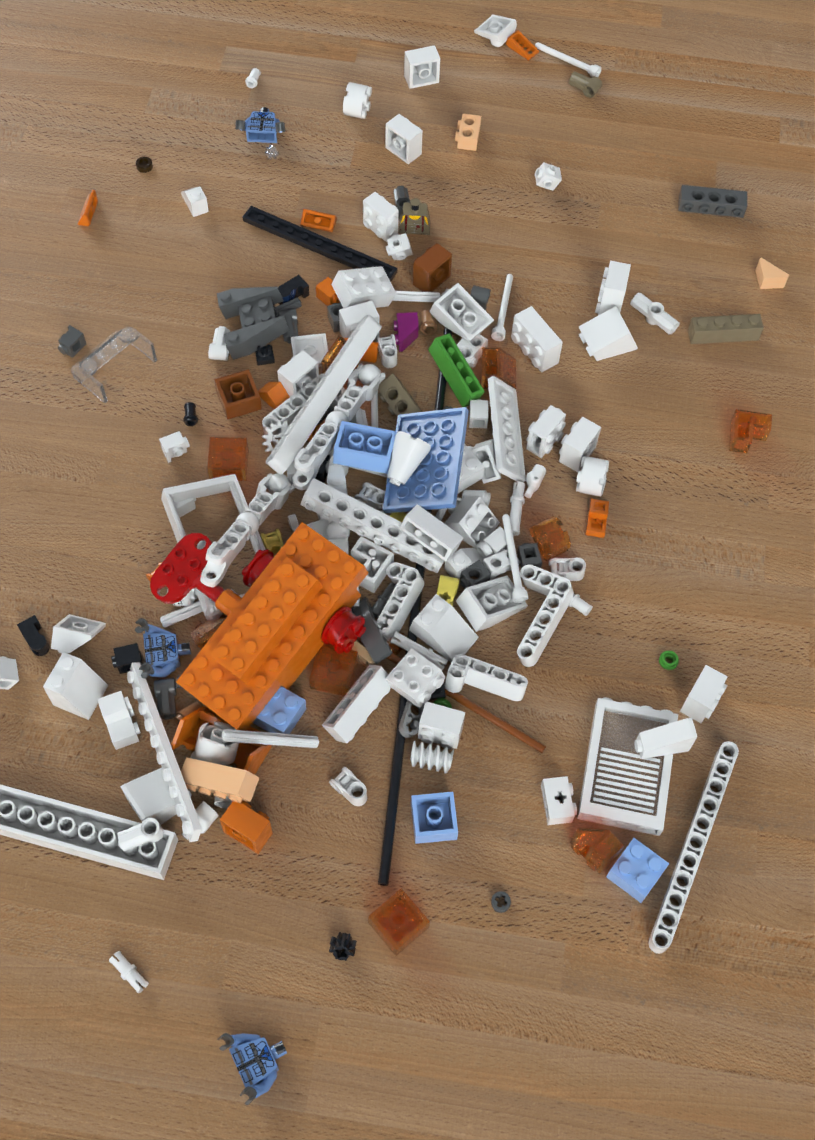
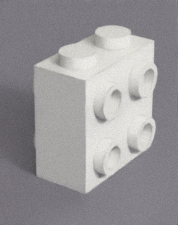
[363,192,399,242]
[526,405,566,458]
[385,648,445,708]

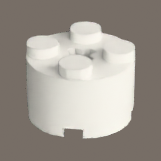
[343,82,372,119]
[576,456,609,497]
[195,722,239,766]

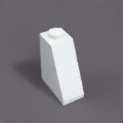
[634,717,697,759]

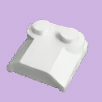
[474,14,517,47]

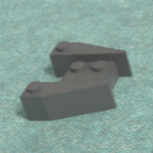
[217,286,290,360]

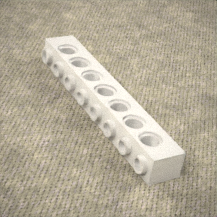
[300,478,444,573]

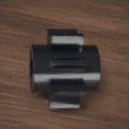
[329,932,357,961]

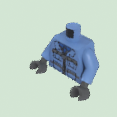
[235,107,286,143]
[135,618,191,679]
[217,1033,287,1105]

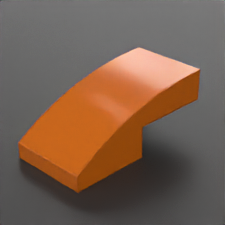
[585,499,609,538]

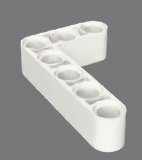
[262,373,346,435]
[517,564,574,667]

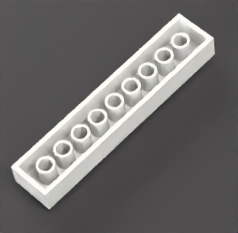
[0,785,178,880]

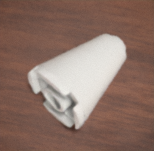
[387,431,431,486]

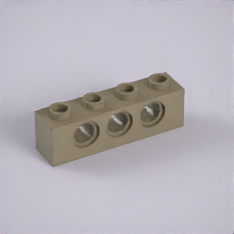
[378,374,423,421]

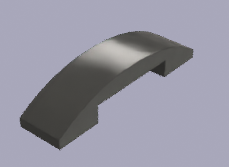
[351,597,393,664]

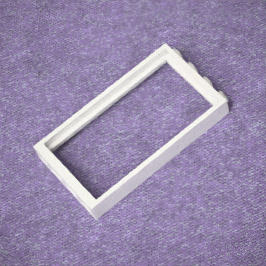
[161,474,266,616]

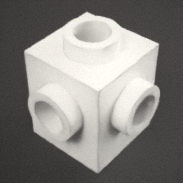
[535,162,562,191]
[386,233,413,261]

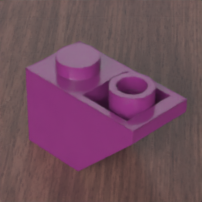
[393,312,419,352]

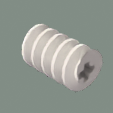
[410,741,454,773]

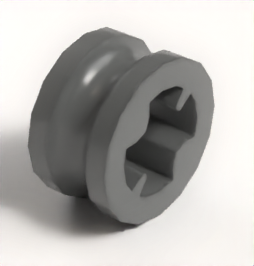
[491,891,511,913]

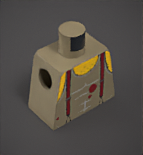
[398,198,430,235]

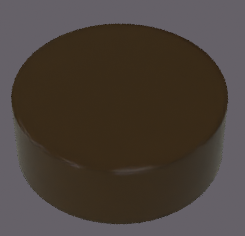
[136,157,153,173]

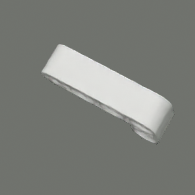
[376,562,425,641]
[444,654,528,701]

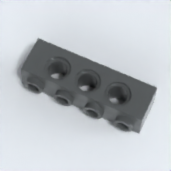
[678,185,747,218]

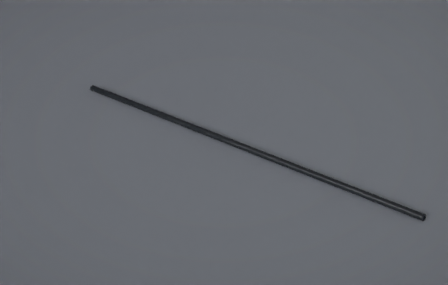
[378,326,452,886]

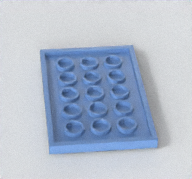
[382,407,469,513]

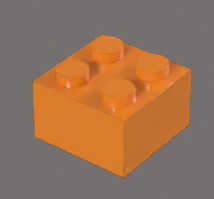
[220,800,273,854]

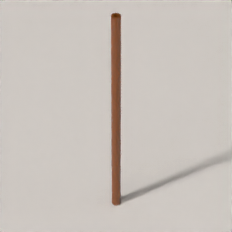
[387,653,546,753]

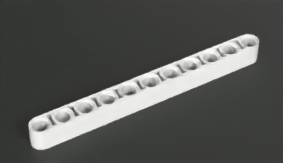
[266,314,382,475]
[648,741,739,954]

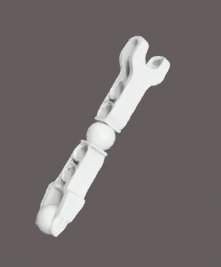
[293,363,385,490]
[325,455,360,606]
[200,473,295,587]

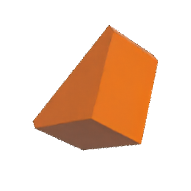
[258,382,290,409]

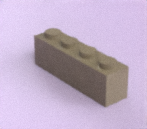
[688,314,764,344]

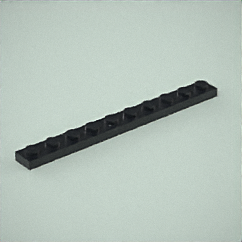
[243,206,398,282]

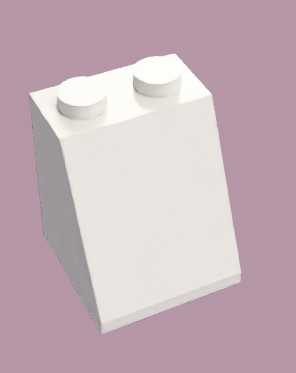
[579,306,638,361]
[43,652,108,720]
[120,768,192,827]

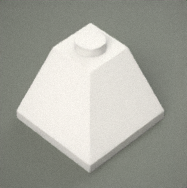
[51,614,106,653]

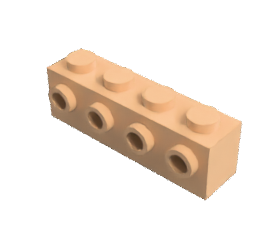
[181,757,259,803]

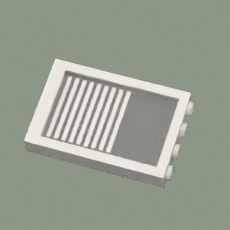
[577,697,678,836]

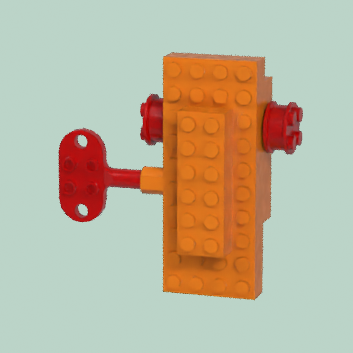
[150,522,369,731]

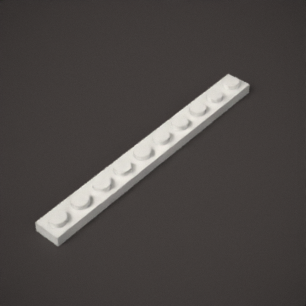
[127,662,202,842]

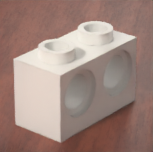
[457,334,488,368]

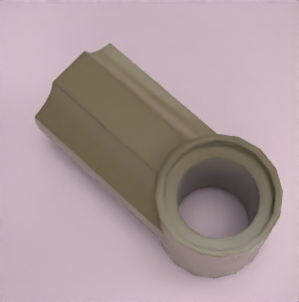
[569,71,602,98]

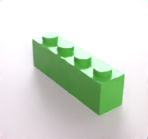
[428,333,485,407]

